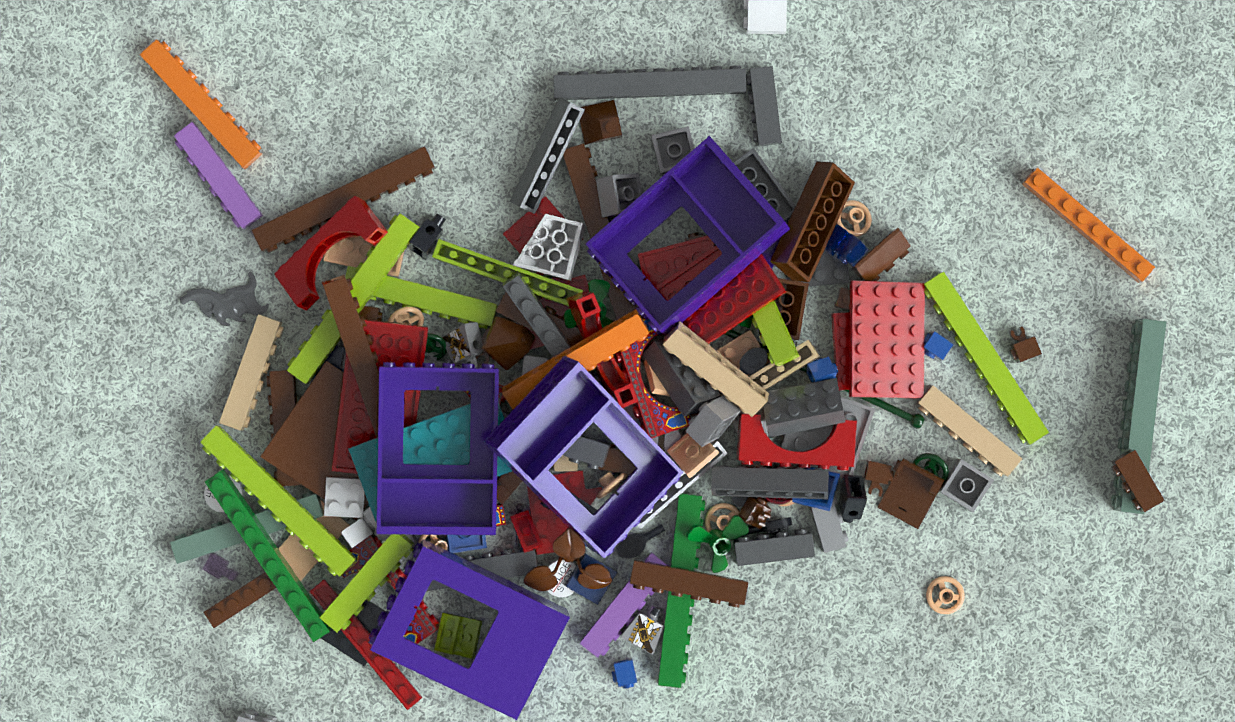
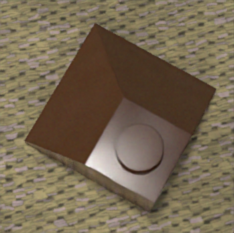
[580,100,622,145]
[481,317,535,370]

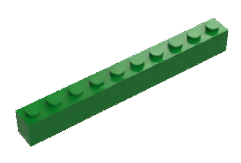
[205,469,332,642]
[658,493,705,688]

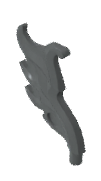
[179,272,269,326]

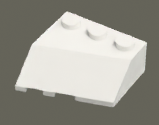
[513,214,586,281]

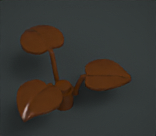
[524,527,612,591]

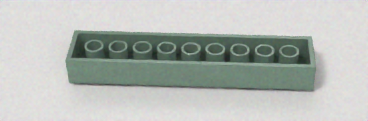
[1111,319,1167,514]

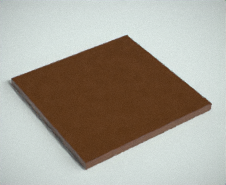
[260,361,418,521]

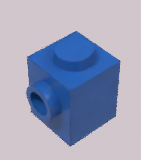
[924,331,954,361]
[807,357,838,383]
[611,658,637,689]

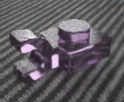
[202,552,239,581]

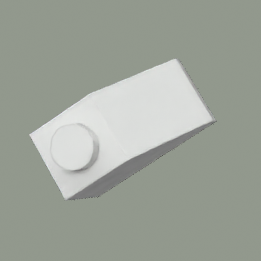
[341,518,375,548]

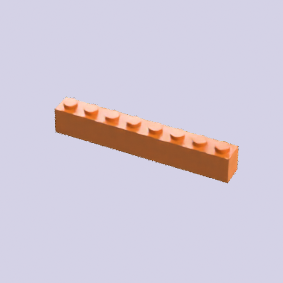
[140,39,262,170]
[1022,167,1155,283]
[502,309,649,410]

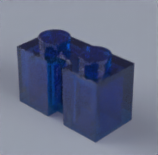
[825,223,869,267]

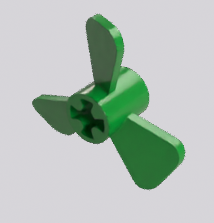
[564,279,614,329]
[686,515,749,573]

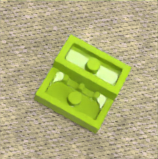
[434,612,483,659]

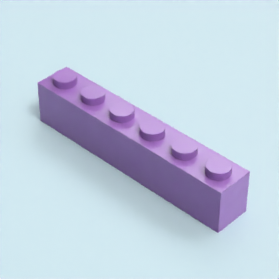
[174,122,263,229]
[580,552,669,658]

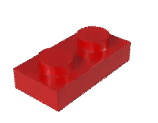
[510,510,542,553]

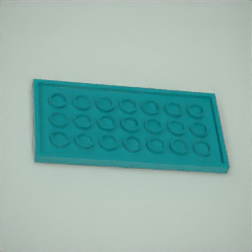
[348,402,512,522]

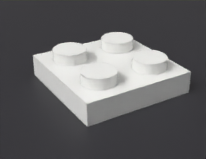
[324,477,364,518]

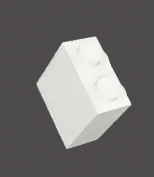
[743,0,787,34]

